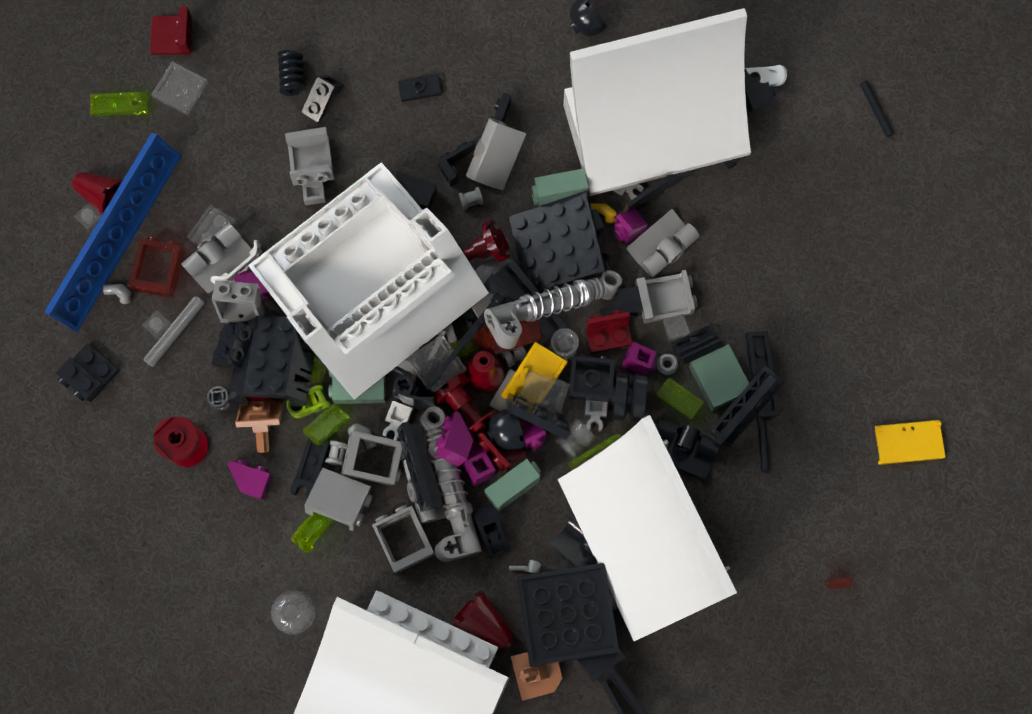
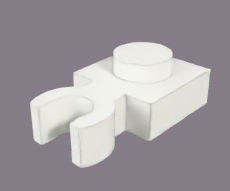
[383,401,414,441]

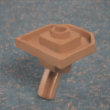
[235,399,283,453]
[511,652,562,701]

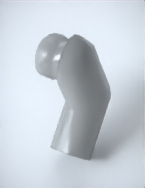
[348,423,377,450]

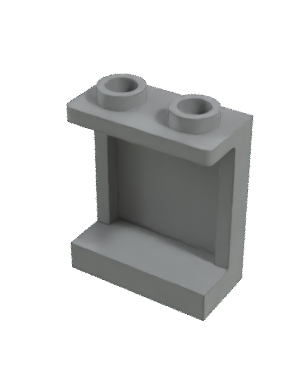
[285,127,334,186]
[635,270,697,324]
[304,468,373,531]

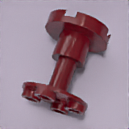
[462,220,510,262]
[433,373,497,439]
[154,417,209,468]

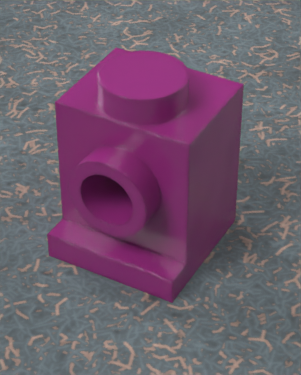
[621,342,657,375]

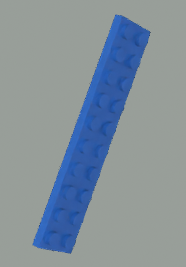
[44,133,182,332]

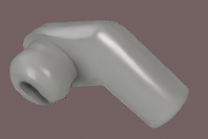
[103,284,132,304]

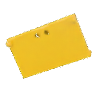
[500,342,568,404]
[875,420,946,465]

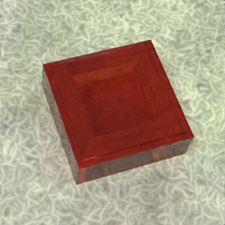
[826,577,853,589]

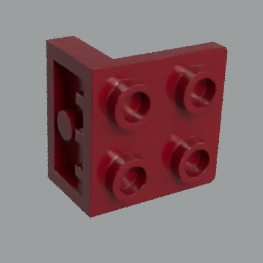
[150,6,193,55]
[586,310,632,354]
[478,432,527,473]

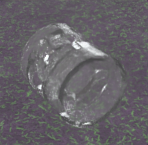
[551,328,579,361]
[555,419,596,460]

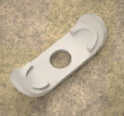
[744,65,787,87]
[210,240,262,284]

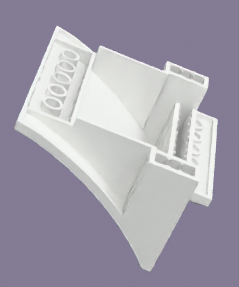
[563,8,751,196]
[248,163,489,399]
[558,415,737,641]
[294,590,510,714]

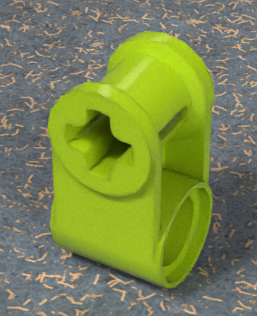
[287,385,330,418]

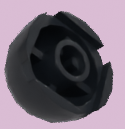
[570,0,607,37]
[486,408,525,452]

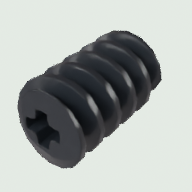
[278,50,305,96]

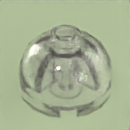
[271,590,316,635]

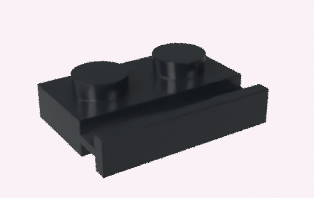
[671,326,723,364]

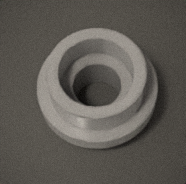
[657,354,678,375]

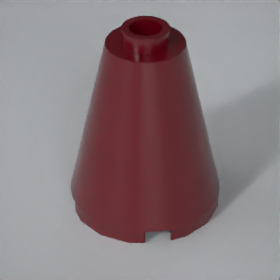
[72,172,123,215]
[464,351,507,393]
[452,590,514,650]

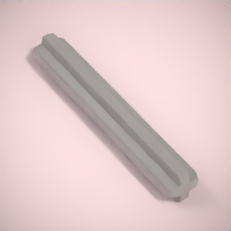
[144,296,204,367]

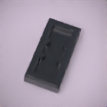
[398,74,441,102]

